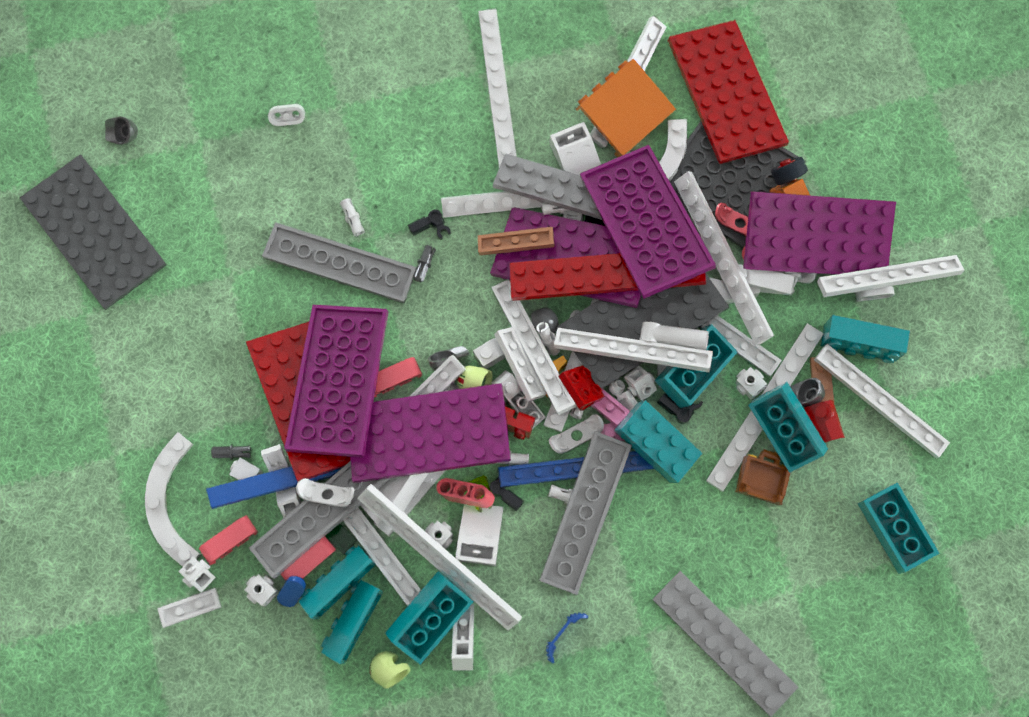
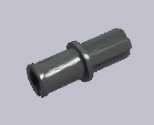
[413,245,436,282]
[211,444,251,460]

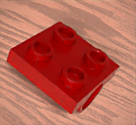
[558,365,605,411]
[505,406,536,440]

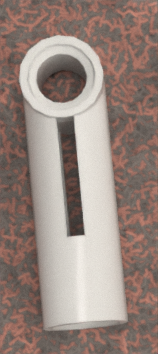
[640,322,709,350]

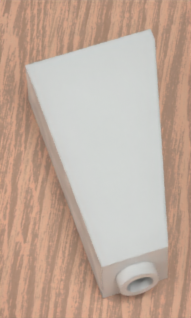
[360,473,428,534]

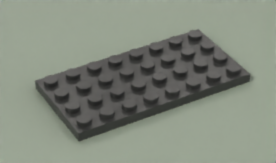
[19,154,167,310]
[558,273,729,389]

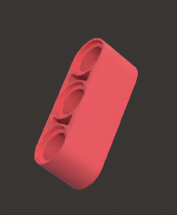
[374,357,422,398]
[436,478,495,508]
[199,515,258,565]
[280,536,336,581]

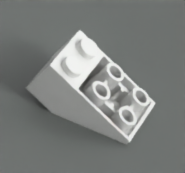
[550,122,601,175]
[456,504,503,566]

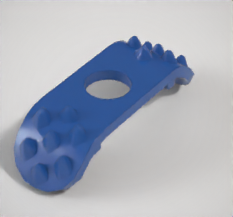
[546,612,589,664]

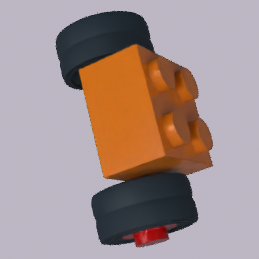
[769,157,810,195]

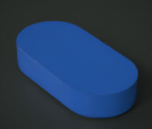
[277,576,306,607]

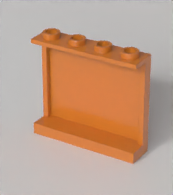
[576,58,676,158]

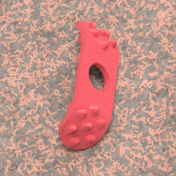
[715,203,748,236]

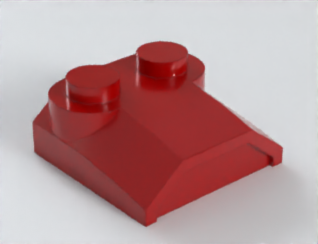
[804,400,845,443]

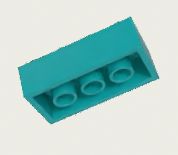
[820,315,910,363]
[654,324,738,408]
[748,382,828,473]
[614,400,702,483]
[857,482,940,574]
[385,571,474,665]

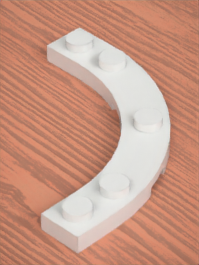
[659,119,687,181]
[145,432,200,567]

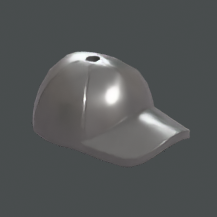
[105,116,138,145]
[428,346,469,371]
[790,378,825,407]

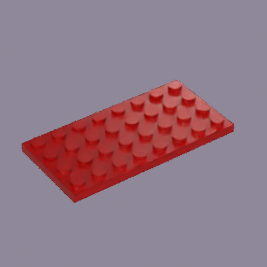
[668,20,789,164]
[246,322,351,483]

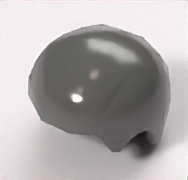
[531,307,559,334]

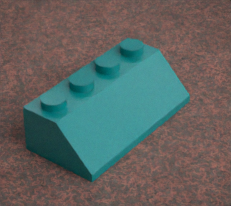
[298,545,376,620]
[321,580,383,664]

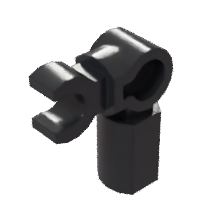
[408,209,451,240]
[657,393,703,424]
[490,476,524,512]

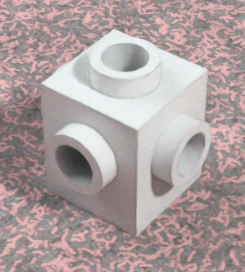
[624,366,657,401]
[736,367,767,401]
[425,521,453,549]
[179,557,216,592]
[245,574,279,607]

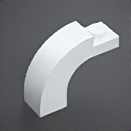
[261,444,301,517]

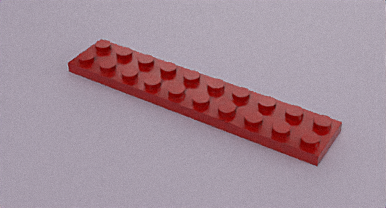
[510,253,706,301]

